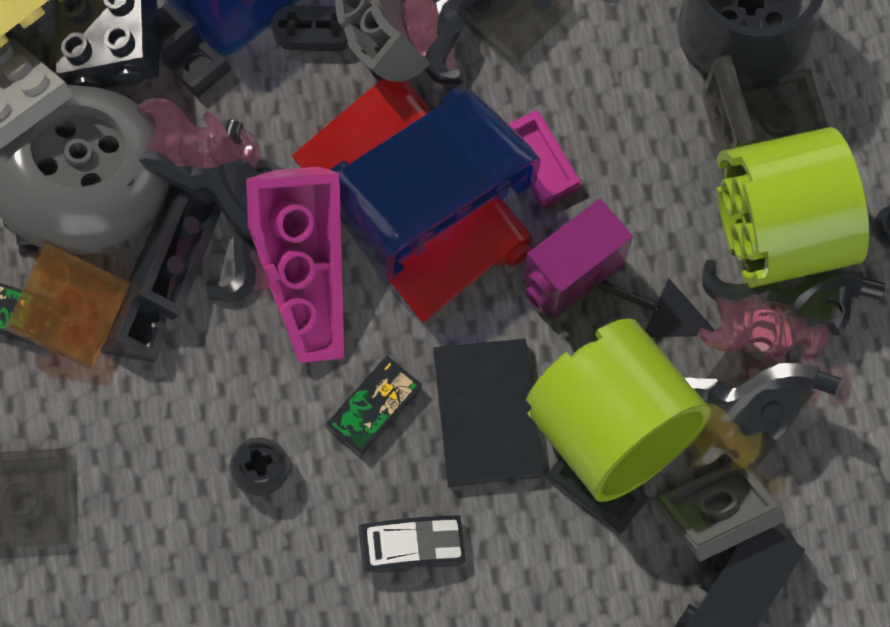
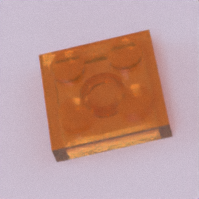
[4,242,131,369]

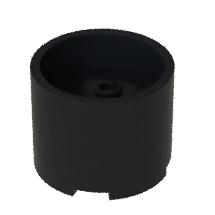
[678,0,824,90]

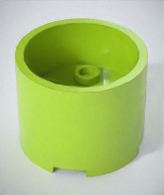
[716,127,869,288]
[526,319,711,502]

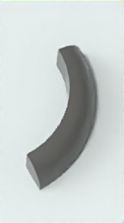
[335,0,431,81]

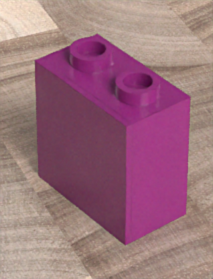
[522,198,633,319]

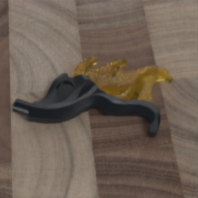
[662,350,842,470]

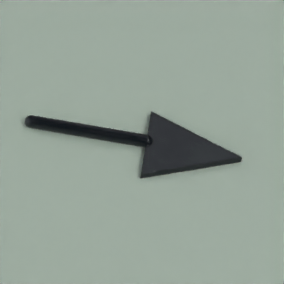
[596,278,719,337]

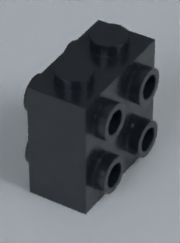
[56,0,159,87]

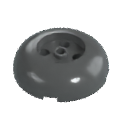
[0,84,171,255]

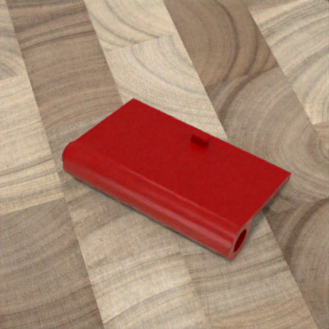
[291,78,534,323]

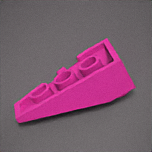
[246,167,344,363]

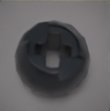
[229,437,290,497]

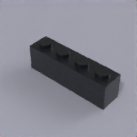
[674,528,806,627]

